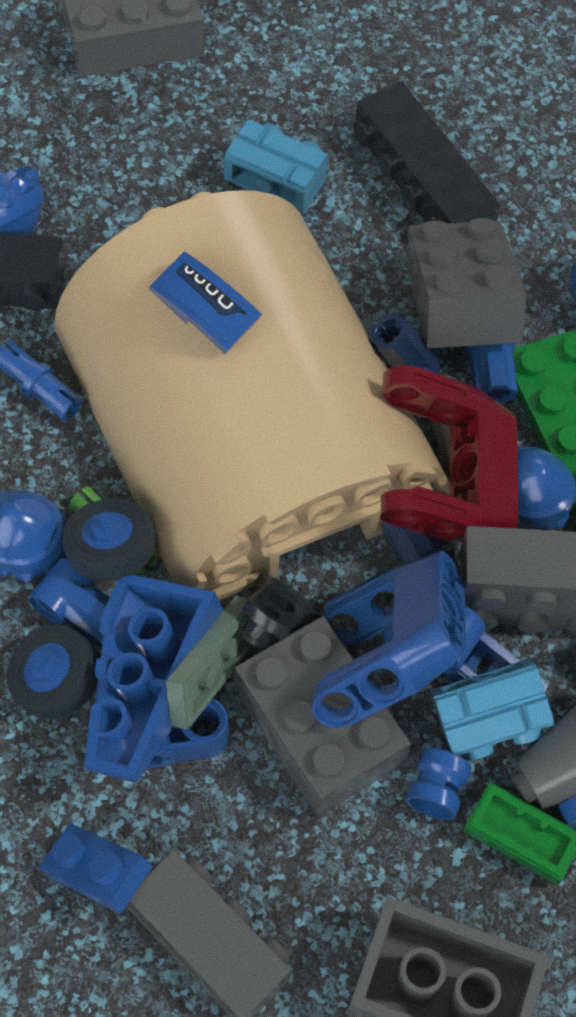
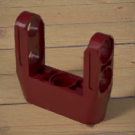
[380,365,518,542]

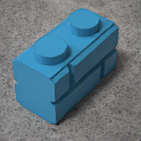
[224,119,329,215]
[430,659,555,761]

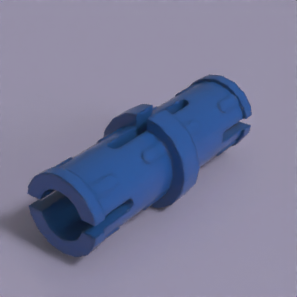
[0,340,83,422]

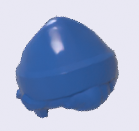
[0,166,45,235]
[516,447,576,530]
[0,490,67,583]

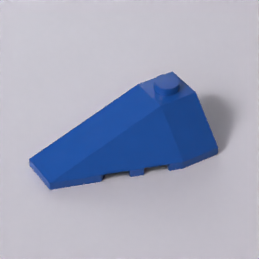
[84,575,224,783]

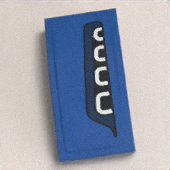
[149,251,262,354]

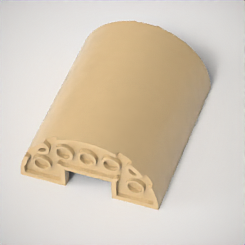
[55,190,450,600]

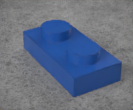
[38,823,153,914]

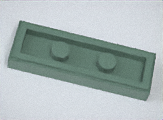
[166,596,253,730]

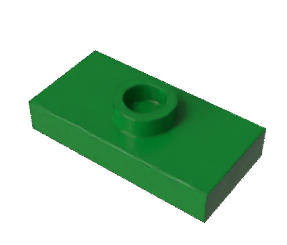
[463,782,576,886]

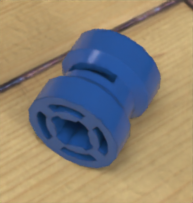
[405,748,472,820]

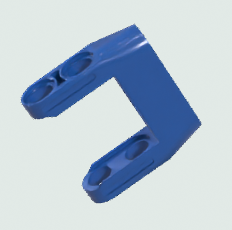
[312,551,466,728]

